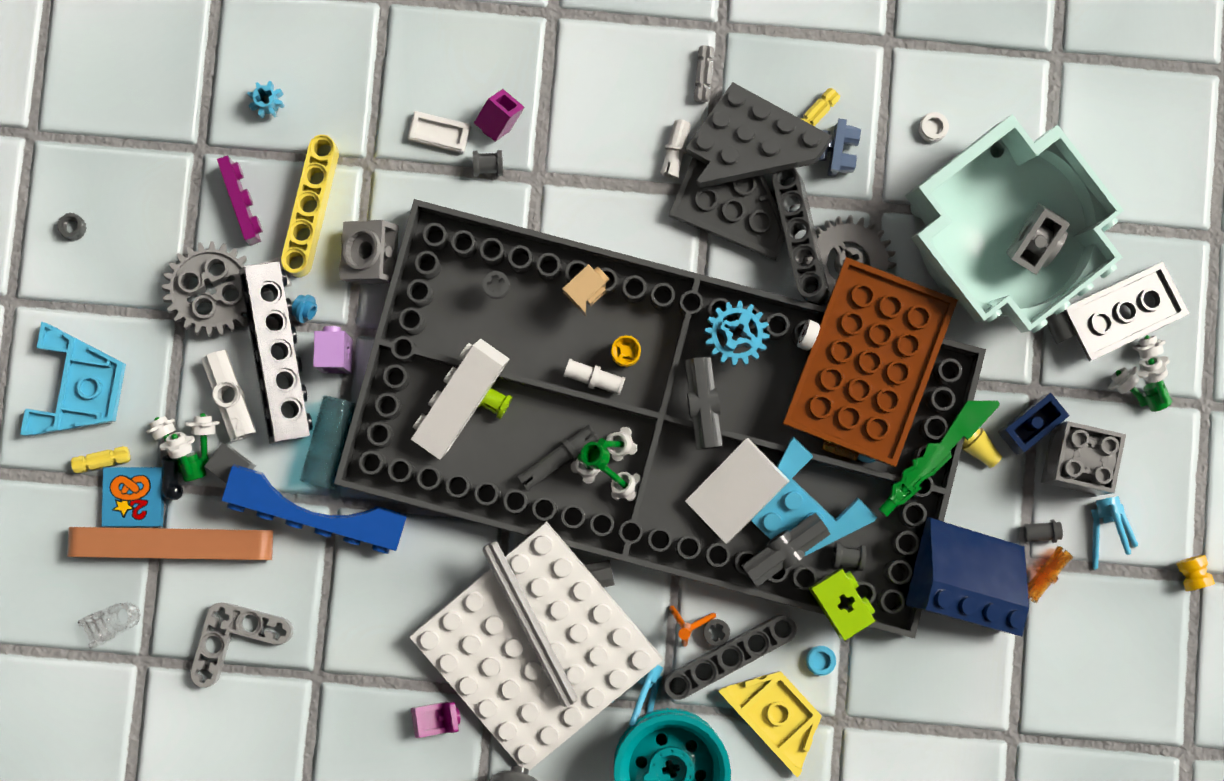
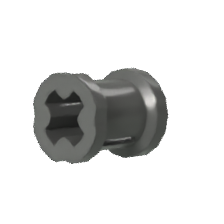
[473,150,503,177]
[832,542,867,572]

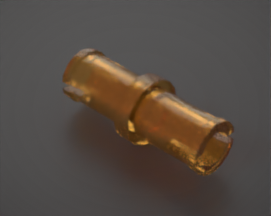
[1027,546,1073,603]

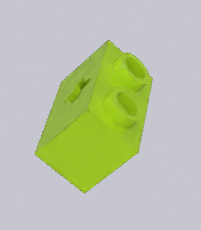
[809,569,875,641]

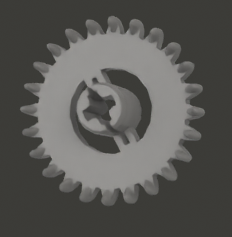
[801,215,897,303]

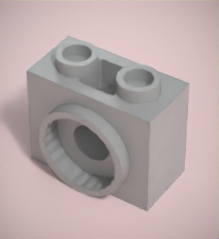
[1006,203,1070,275]
[339,220,399,284]

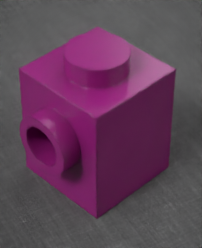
[474,89,525,142]

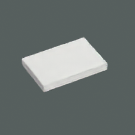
[685,438,790,544]

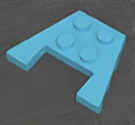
[20,322,126,436]
[751,437,877,556]

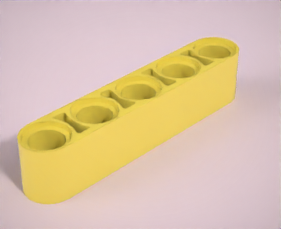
[281,135,339,277]

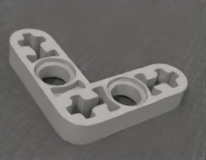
[191,602,293,688]

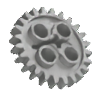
[162,241,247,337]

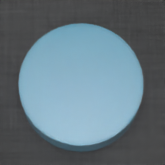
[805,645,836,676]

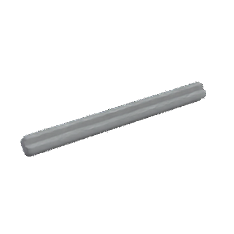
[482,541,577,707]

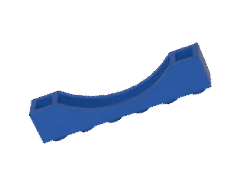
[221,464,407,554]

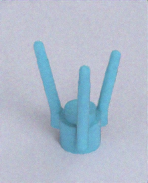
[1091,496,1138,570]
[612,665,663,727]

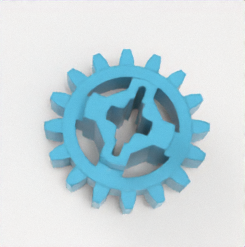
[704,301,770,367]

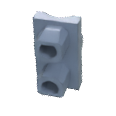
[819,118,861,177]

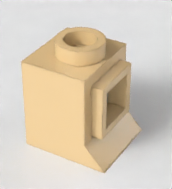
[562,264,609,317]

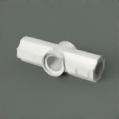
[201,350,256,441]

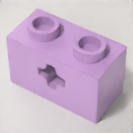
[313,326,353,374]

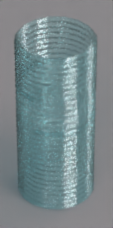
[299,395,356,490]

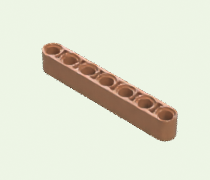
[67,527,273,560]

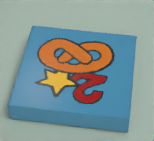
[102,467,164,527]

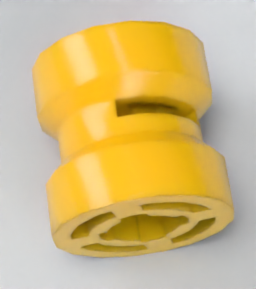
[611,335,641,367]
[1176,555,1215,591]

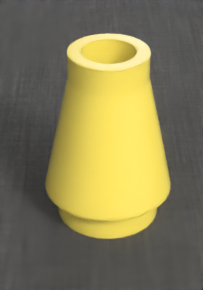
[962,428,1002,468]

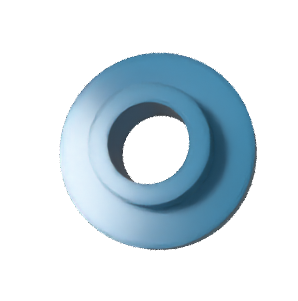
[292,295,317,323]

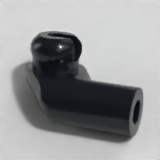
[161,455,183,500]

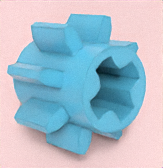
[247,81,285,118]

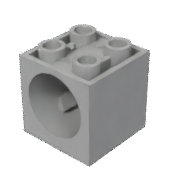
[1041,421,1126,496]

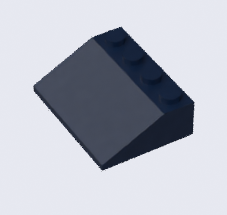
[905,517,1029,637]

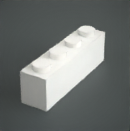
[411,339,510,460]

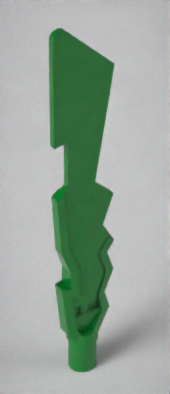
[878,400,1000,517]

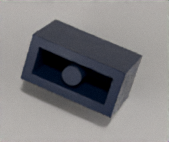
[998,393,1070,455]

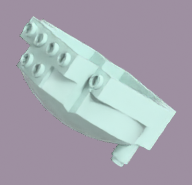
[905,114,1124,333]

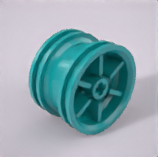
[613,708,731,781]

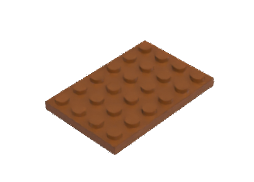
[782,257,958,467]

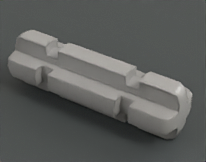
[694,45,714,103]

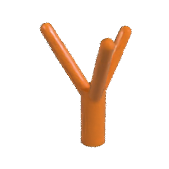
[669,606,716,647]

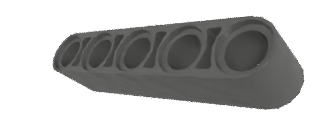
[772,168,829,305]
[663,615,797,700]

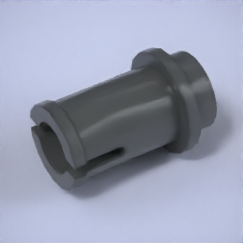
[1023,519,1063,543]

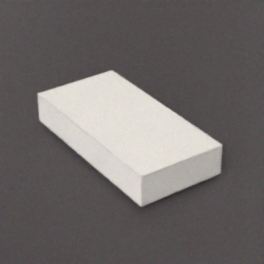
[407,111,471,154]

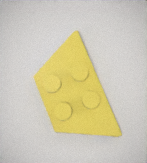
[718,671,822,777]

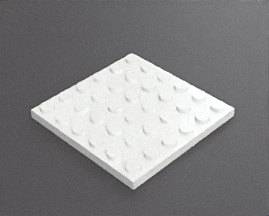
[410,521,663,771]

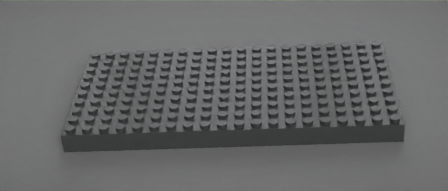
[334,199,986,639]

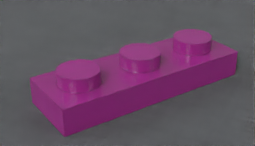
[217,155,263,246]

